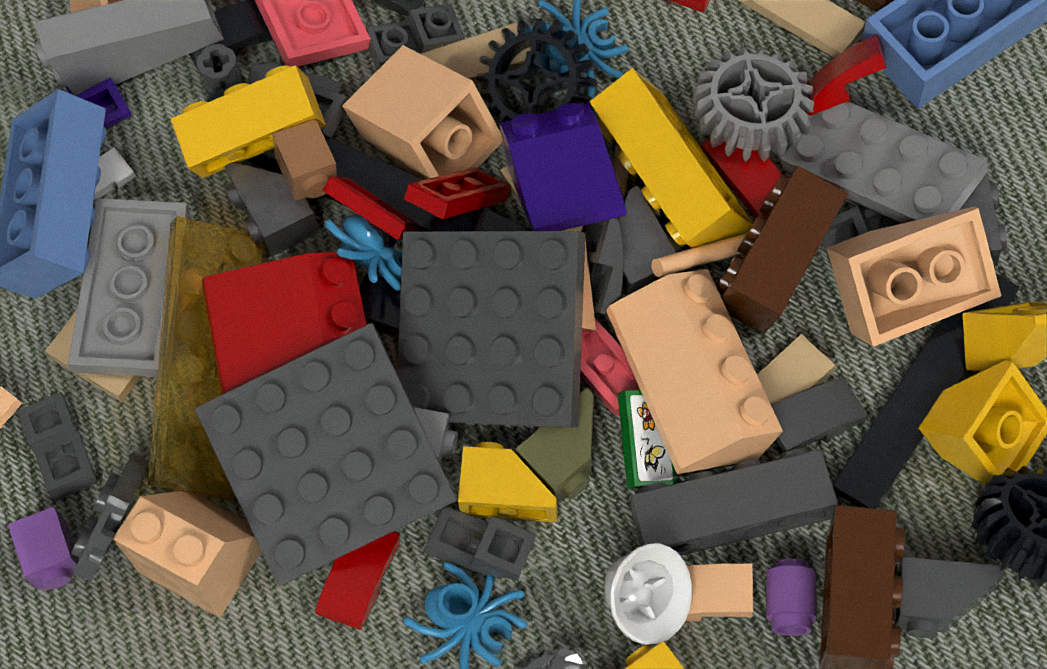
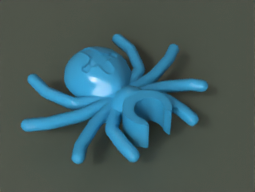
[530,0,628,98]
[325,214,402,291]
[403,561,527,669]

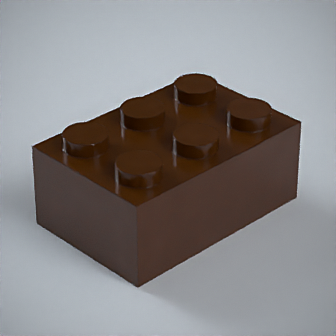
[716,166,848,335]
[819,505,905,669]

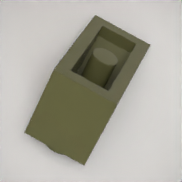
[515,388,594,504]

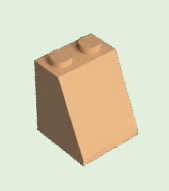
[342,45,503,180]
[113,490,262,618]

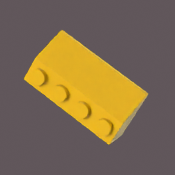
[590,68,754,248]

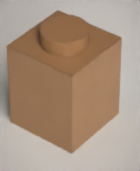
[272,119,337,201]

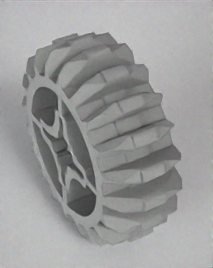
[692,46,814,162]

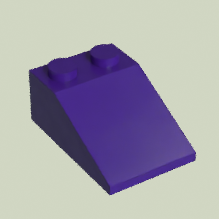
[500,103,627,231]

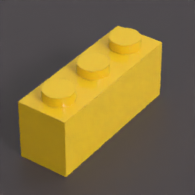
[171,65,326,178]

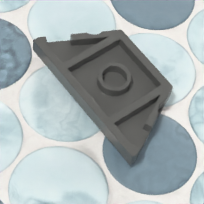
[71,453,149,581]

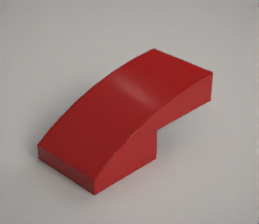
[804,34,887,116]
[315,532,400,630]

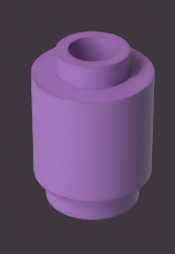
[766,559,817,636]

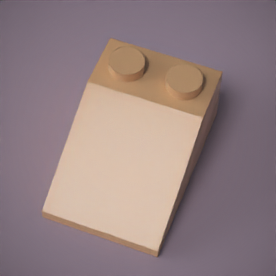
[827,206,1001,347]

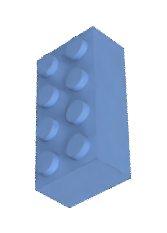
[862,0,1047,109]
[0,89,106,299]

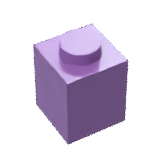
[8,507,79,590]

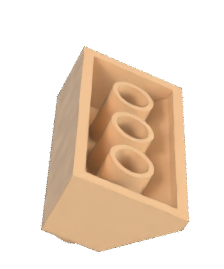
[606,269,783,474]

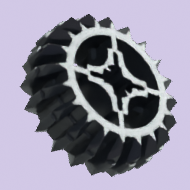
[476,18,598,129]
[971,465,1047,588]

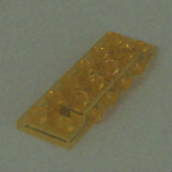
[148,216,263,501]

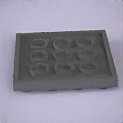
[397,231,586,428]
[194,323,458,587]

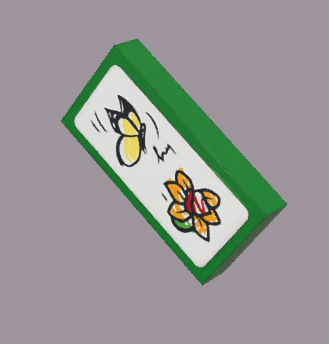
[618,390,677,489]

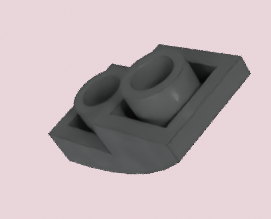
[366,3,465,71]

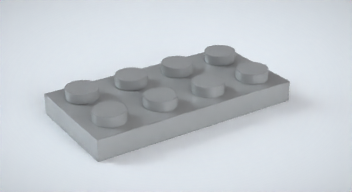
[780,102,988,223]
[68,198,190,377]

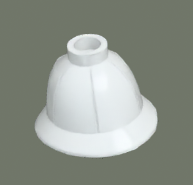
[604,543,692,645]

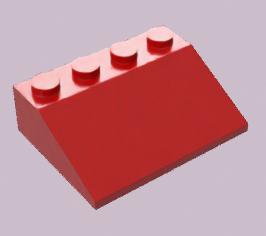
[202,252,367,395]

